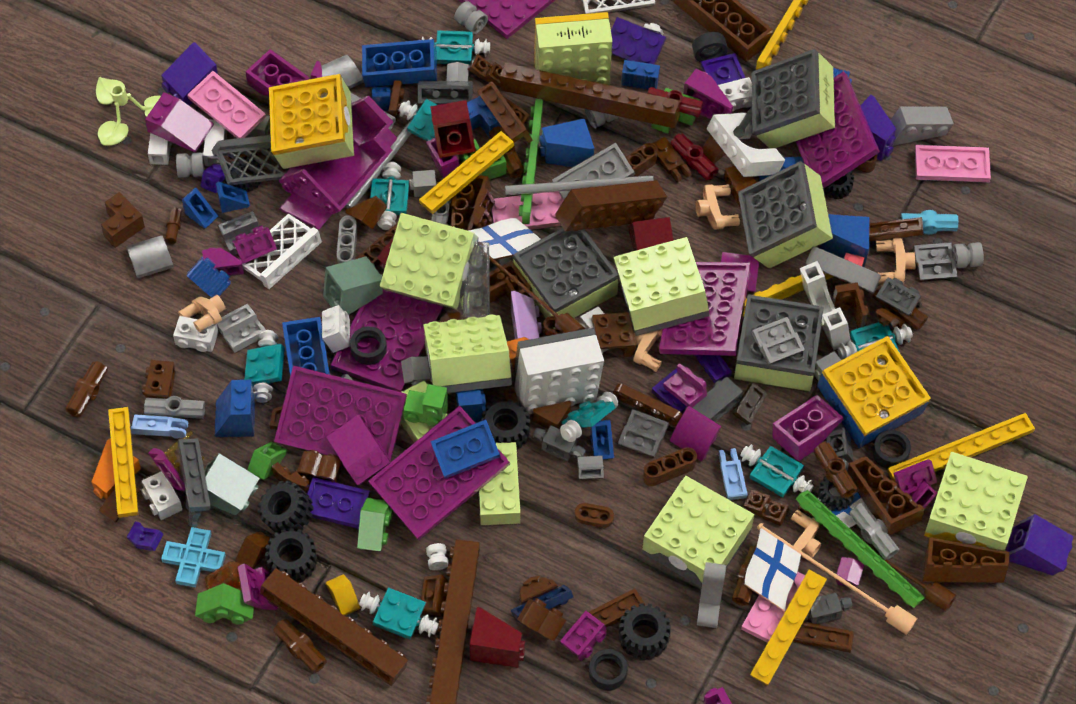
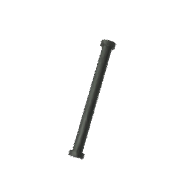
[733,106,752,138]

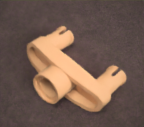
[696,184,740,230]
[876,238,915,285]
[178,295,226,332]
[633,329,663,372]
[791,509,821,558]

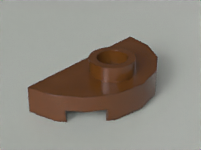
[520,576,558,605]

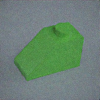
[247,442,288,479]

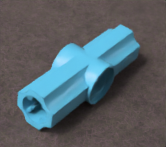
[901,210,958,235]

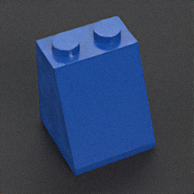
[539,119,594,167]
[820,214,869,268]
[215,380,255,437]

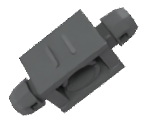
[826,423,854,471]
[533,426,586,462]
[804,593,853,624]

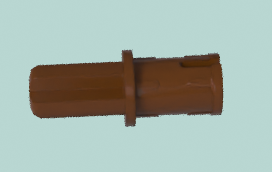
[165,207,182,244]

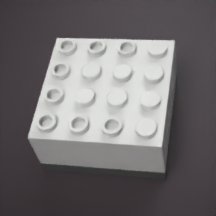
[512,328,604,414]

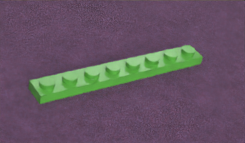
[519,99,543,224]
[796,490,925,608]

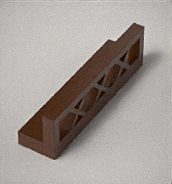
[477,81,533,144]

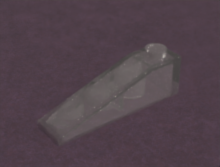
[459,241,490,319]

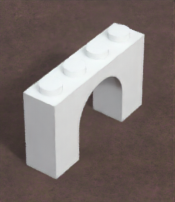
[707,113,785,177]
[148,119,227,166]
[800,261,851,350]

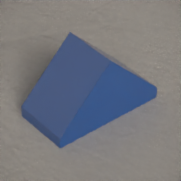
[372,87,391,111]
[216,182,250,213]
[182,188,218,228]
[590,420,614,459]

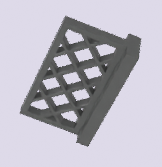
[211,135,289,185]

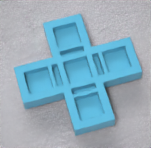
[161,527,226,588]

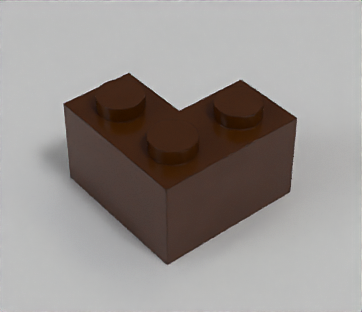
[101,192,145,248]
[480,261,532,303]

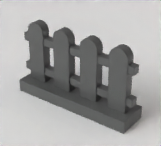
[178,438,211,527]

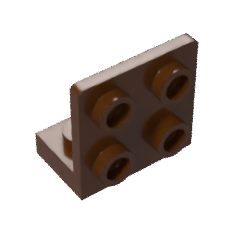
[832,282,869,329]
[592,312,636,357]

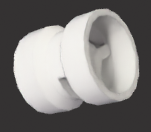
[426,543,448,570]

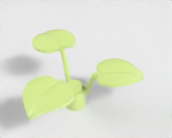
[96,77,161,146]

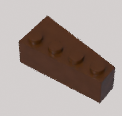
[451,175,491,231]
[847,456,925,535]
[923,537,1009,583]

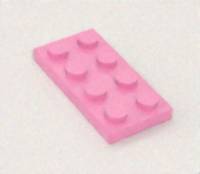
[187,71,266,139]
[915,145,991,182]
[491,191,564,230]
[741,572,805,643]

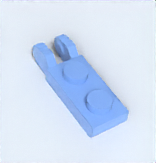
[131,415,188,439]
[719,448,747,500]

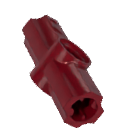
[647,87,703,117]
[671,133,719,180]

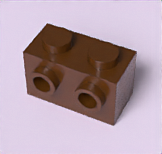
[142,360,176,399]

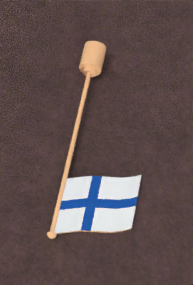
[744,523,918,635]

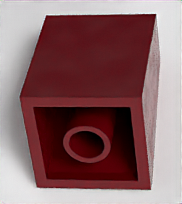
[430,100,476,158]
[628,217,674,251]
[470,607,525,668]

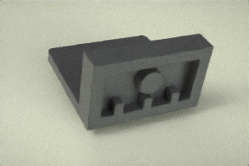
[876,277,922,316]

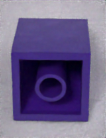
[161,42,218,106]
[860,94,896,161]
[1005,514,1074,575]

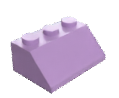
[511,291,542,339]

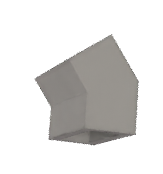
[447,62,469,81]
[577,456,604,479]

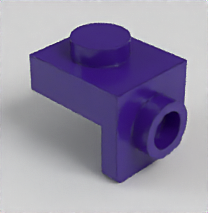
[201,163,226,193]
[127,521,164,551]

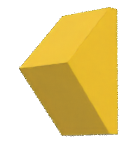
[325,574,360,616]

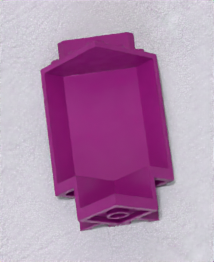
[278,95,397,230]

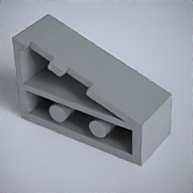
[891,107,954,146]

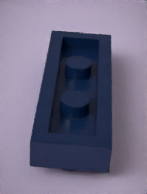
[511,585,574,623]

